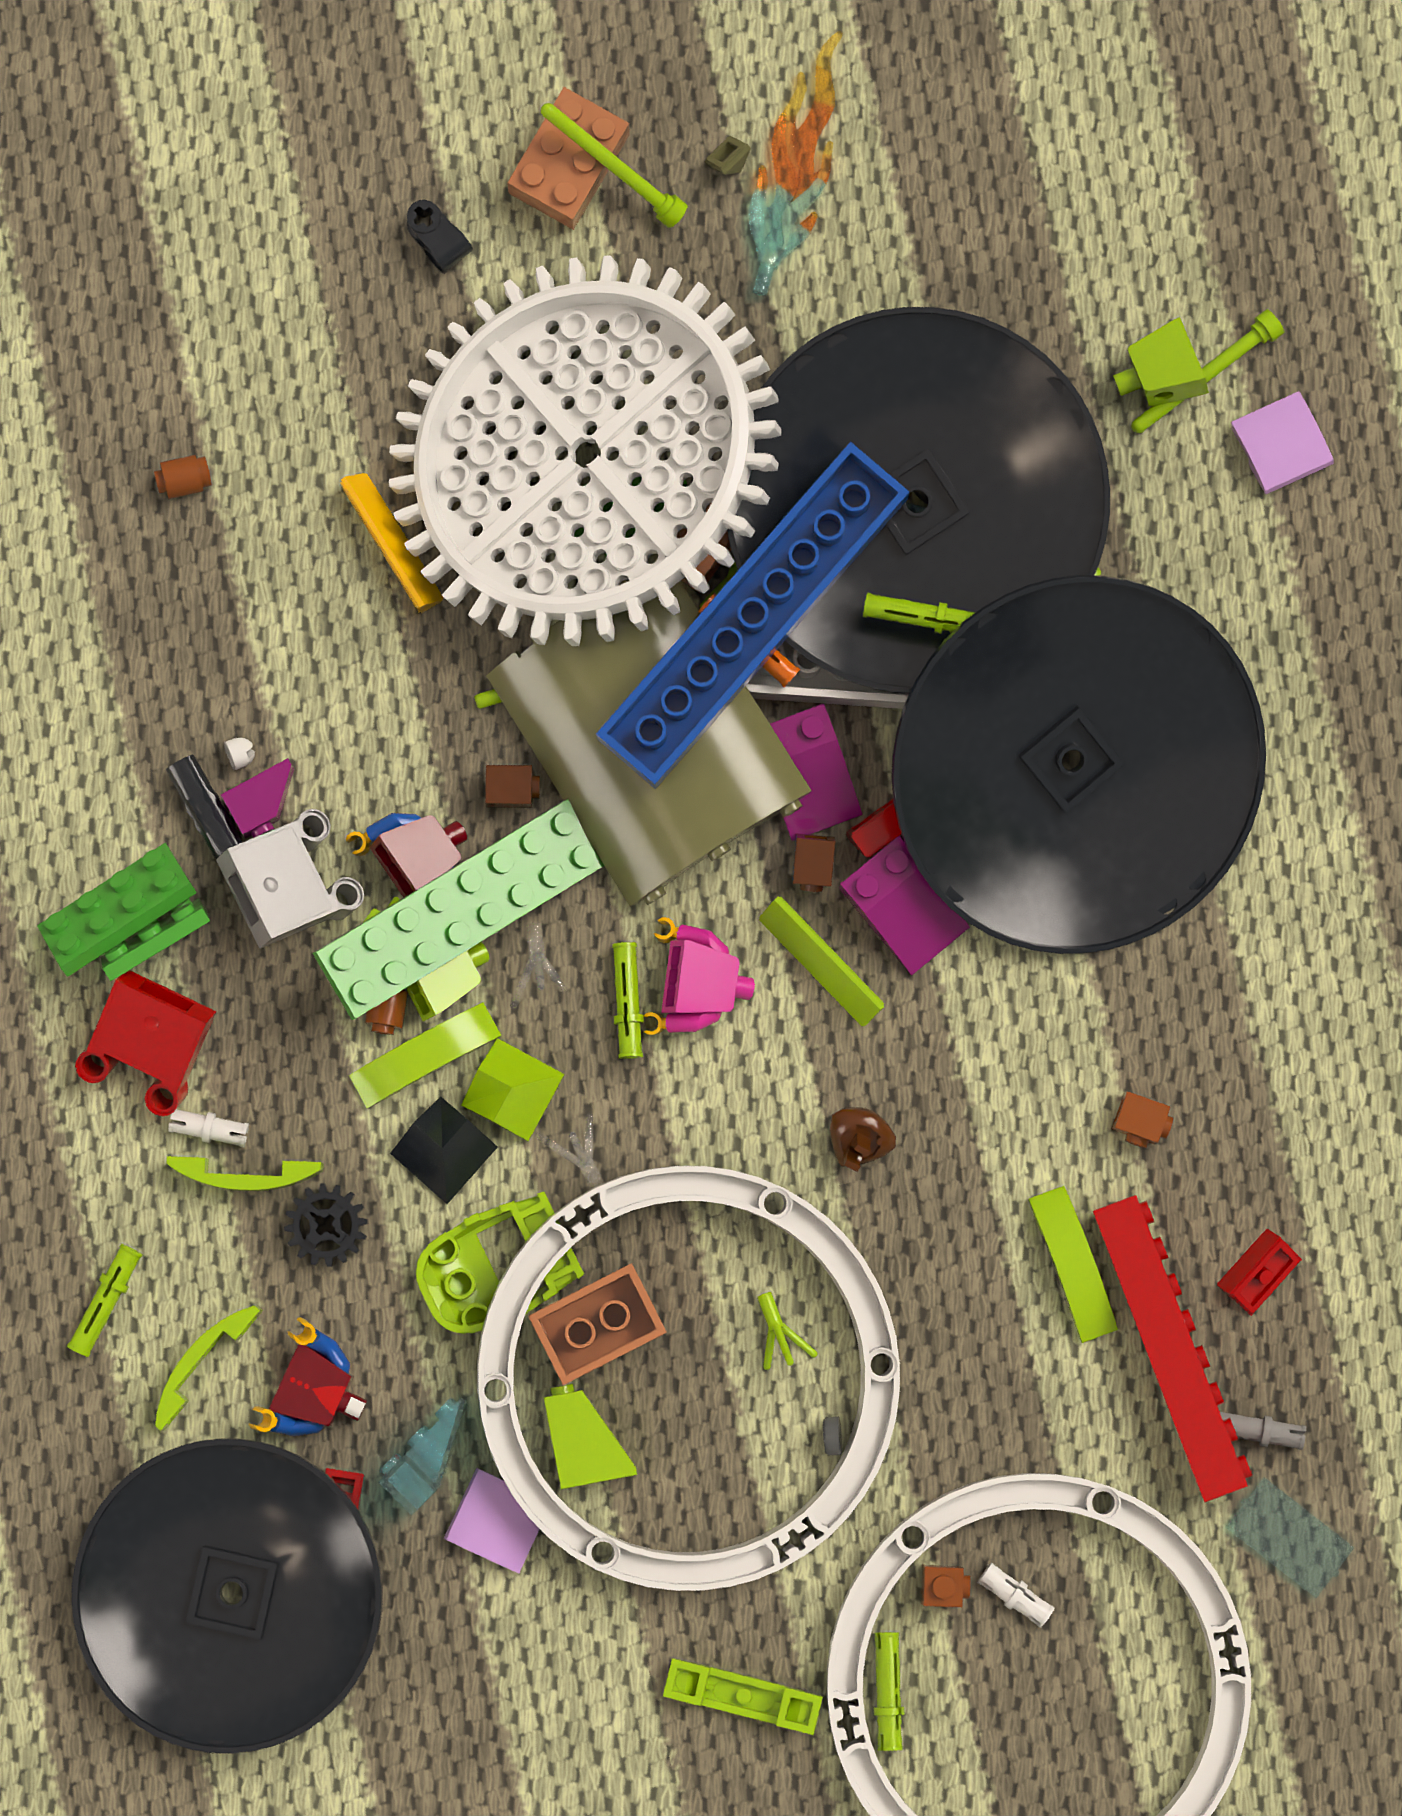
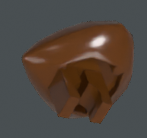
[830,1107,896,1172]

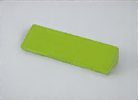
[759,896,885,1026]

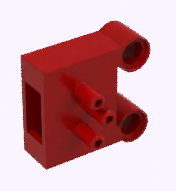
[75,970,217,1117]

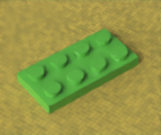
[37,843,197,977]

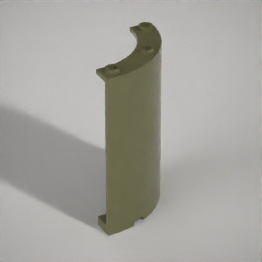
[486,579,811,907]

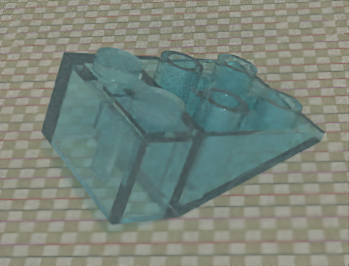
[378,1397,468,1515]

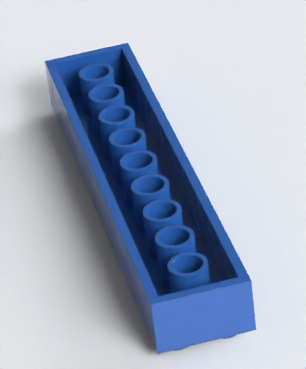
[596,442,909,789]

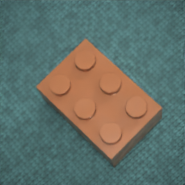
[507,87,629,230]
[528,1263,667,1385]

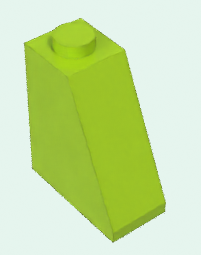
[544,1384,637,1489]

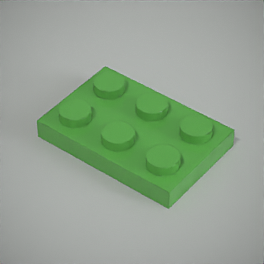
[100,898,210,982]

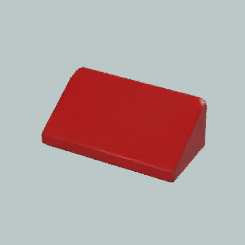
[845,798,901,857]
[1217,1229,1302,1316]

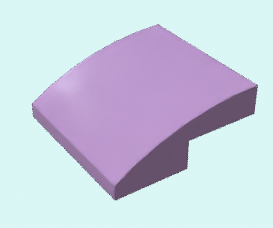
[1231,391,1334,494]
[444,1468,540,1573]

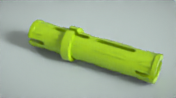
[863,592,975,634]
[612,942,644,1059]
[67,1244,143,1357]
[873,1632,905,1751]

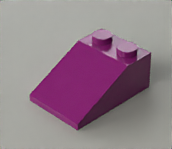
[770,704,863,841]
[839,836,970,976]

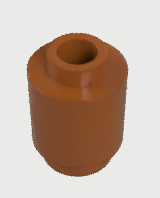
[154,455,212,499]
[365,989,408,1035]

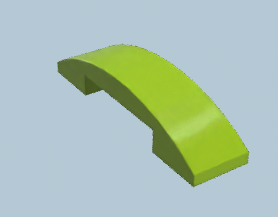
[349,1002,501,1109]
[166,1156,324,1191]
[1028,1186,1118,1343]
[155,1305,263,1431]
[663,1658,823,1735]

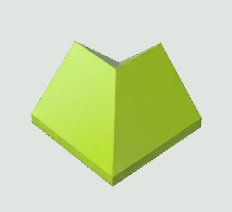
[461,1038,565,1141]

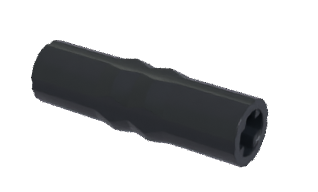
[166,755,243,864]

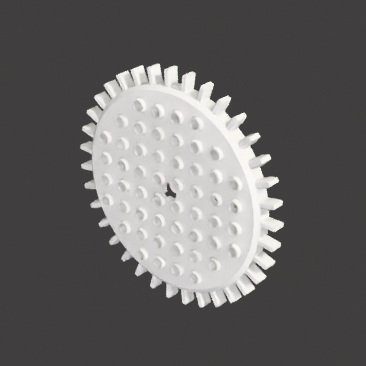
[389,256,781,646]

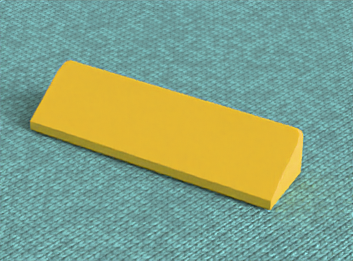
[340,473,443,614]

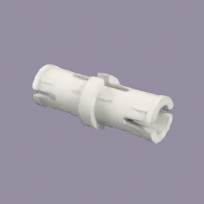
[168,1108,249,1148]
[977,1562,1054,1628]

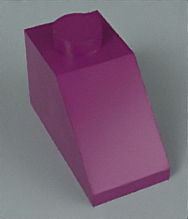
[221,758,294,838]

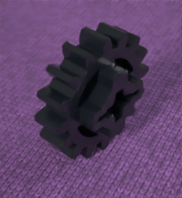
[284,1183,369,1267]

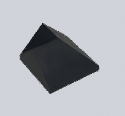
[390,1097,498,1204]

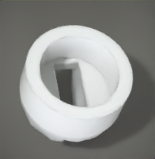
[224,737,255,770]

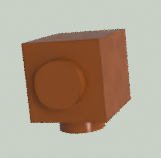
[1111,1091,1174,1148]
[921,1565,970,1607]

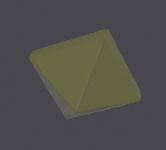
[704,136,751,175]

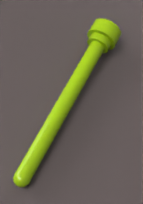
[541,103,687,228]
[1131,309,1285,433]

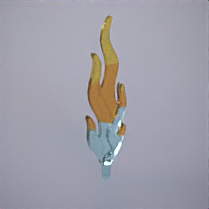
[749,31,843,296]

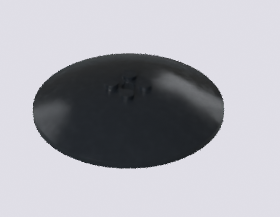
[72,1438,383,1754]

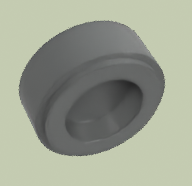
[823,1416,842,1456]

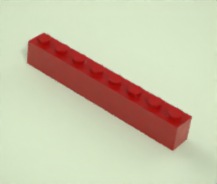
[1093,1195,1253,1503]

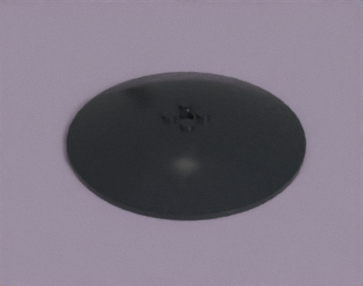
[727,307,1110,693]
[891,575,1266,954]

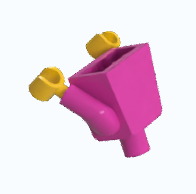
[644,917,755,1035]

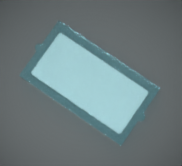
[1225,1477,1354,1598]

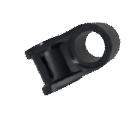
[407,200,473,274]

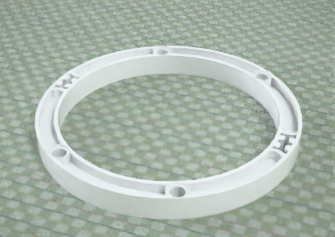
[477,1166,900,1591]
[826,1473,1251,1816]

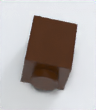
[485,765,540,808]
[792,833,835,892]

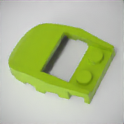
[416,1191,585,1334]

